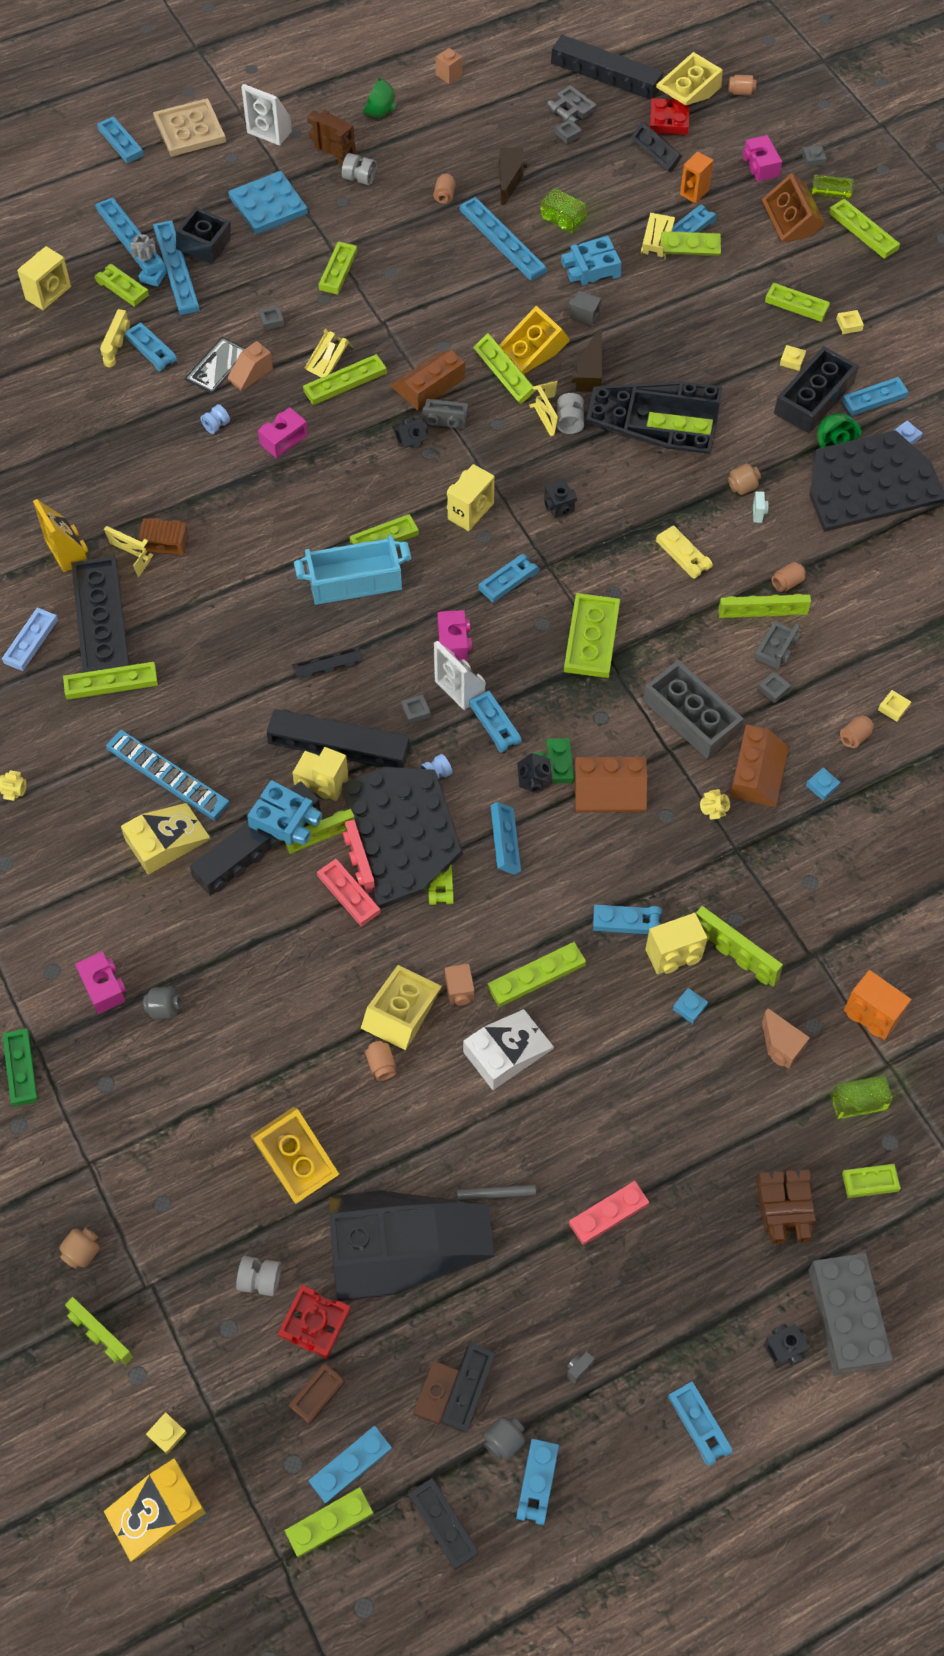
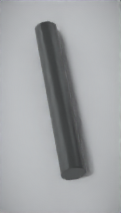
[457,1185,536,1200]

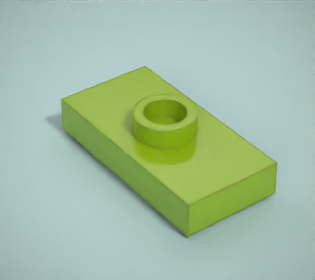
[842,1164,901,1198]

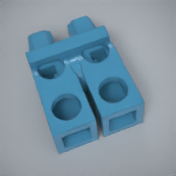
[561,236,621,286]
[247,780,322,845]

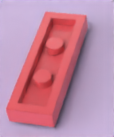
[342,820,375,894]
[317,859,381,927]
[569,1181,649,1245]

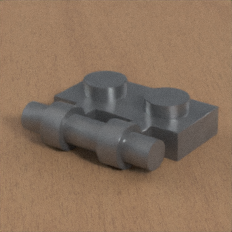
[547,85,597,125]

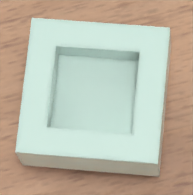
[753,491,768,523]

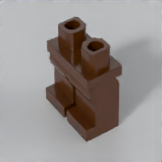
[307,110,356,166]
[756,1170,816,1244]

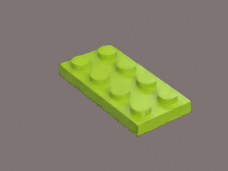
[564,593,620,678]
[696,906,783,987]

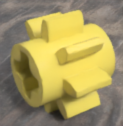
[0,770,27,801]
[700,789,730,820]

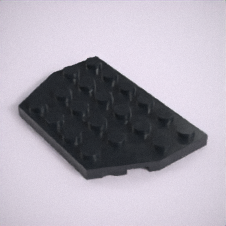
[809,430,944,532]
[342,767,463,909]

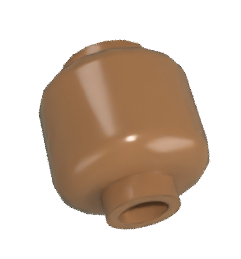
[727,463,761,495]
[60,1227,100,1269]

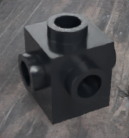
[392,415,428,448]
[544,479,577,518]
[517,753,553,793]
[763,1323,809,1369]

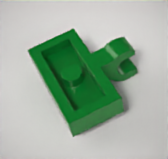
[533,738,574,784]

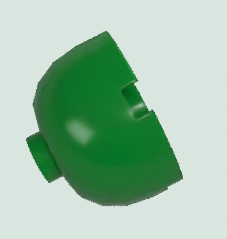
[362,77,397,119]
[817,413,861,448]

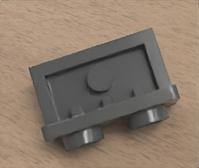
[422,399,468,429]
[754,621,801,670]

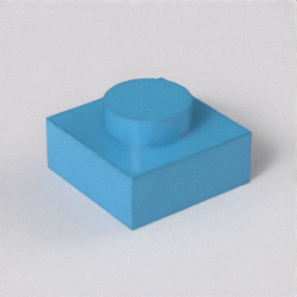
[138,269,167,287]
[806,768,841,801]
[673,988,708,1024]

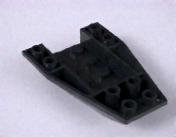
[586,381,722,454]
[329,1190,495,1301]

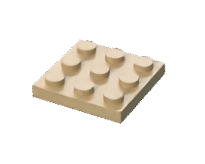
[153,98,226,157]

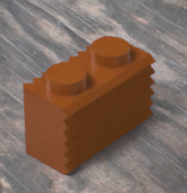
[138,518,188,555]

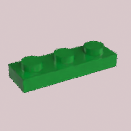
[2,1028,38,1107]

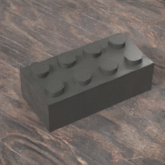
[643,660,744,760]
[809,1253,893,1376]

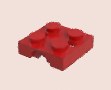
[650,98,689,135]
[278,1285,351,1359]

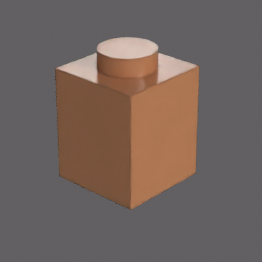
[436,48,462,84]
[445,964,474,1006]

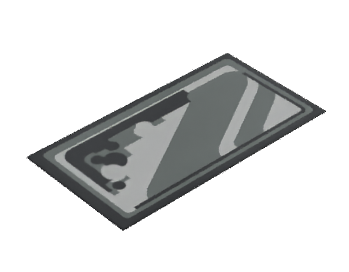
[183,337,246,394]

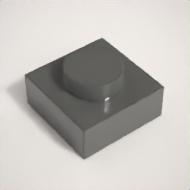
[555,119,582,144]
[802,145,827,167]
[259,305,284,330]
[758,672,791,703]
[401,694,431,724]
[567,1352,595,1385]

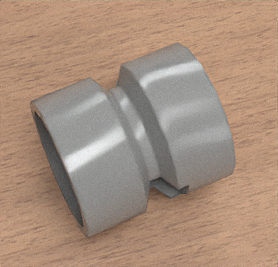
[342,153,377,186]
[557,393,584,434]
[236,1255,281,1297]

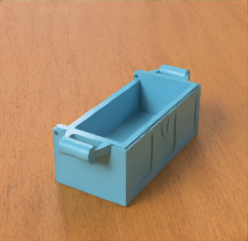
[294,535,412,605]

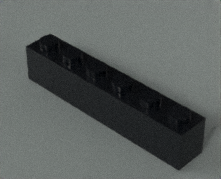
[551,35,663,100]
[267,709,410,768]
[189,781,321,896]

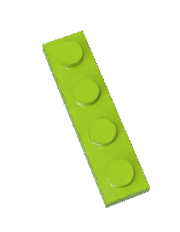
[829,199,900,259]
[473,333,536,404]
[303,354,387,405]
[718,594,811,618]
[63,662,158,700]
[487,942,586,1007]

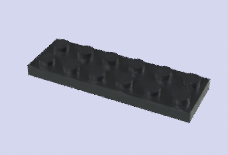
[71,556,129,673]

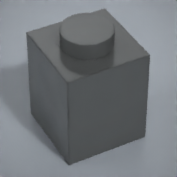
[568,291,601,327]

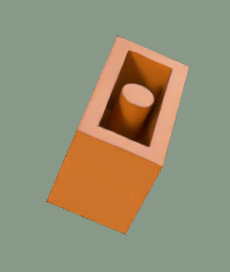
[680,151,714,203]

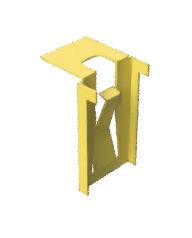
[641,213,675,260]
[305,328,353,378]
[529,381,558,436]
[104,526,153,578]

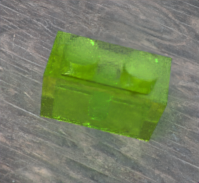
[540,187,587,233]
[831,1075,893,1119]

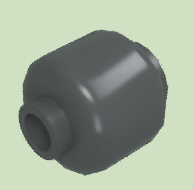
[143,986,183,1020]
[484,1417,525,1460]

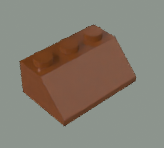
[762,173,825,242]
[391,350,465,411]
[730,724,789,807]
[574,757,647,812]

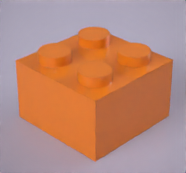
[844,970,912,1040]

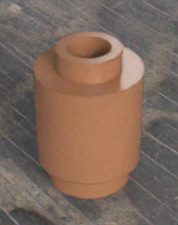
[728,75,756,96]
[433,174,456,204]
[771,562,806,592]
[840,715,874,748]
[365,1041,396,1081]

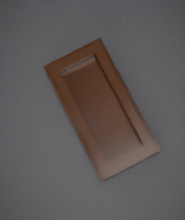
[288,1363,346,1425]

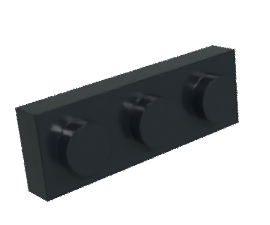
[630,122,683,172]
[292,647,363,679]
[439,1342,495,1433]
[408,1478,479,1570]

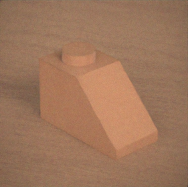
[228,341,273,391]
[762,1009,810,1069]

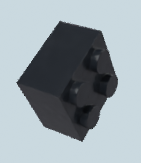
[176,207,231,264]

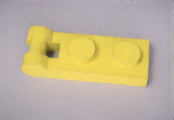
[100,309,130,367]
[656,525,713,579]

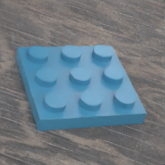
[228,171,308,235]

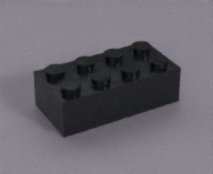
[774,346,859,434]

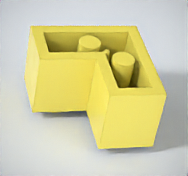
[293,747,349,801]

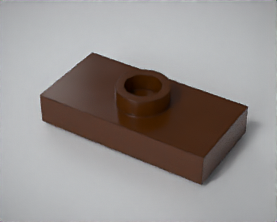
[413,1361,458,1425]

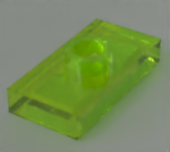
[812,175,853,198]

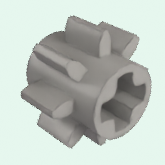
[130,234,156,261]

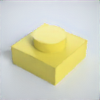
[837,310,864,334]
[780,345,806,371]
[878,690,911,722]
[146,1412,187,1455]

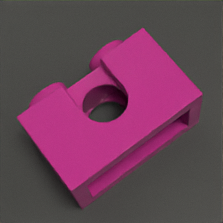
[742,135,782,181]
[258,407,308,458]
[437,610,472,660]
[75,951,126,1014]

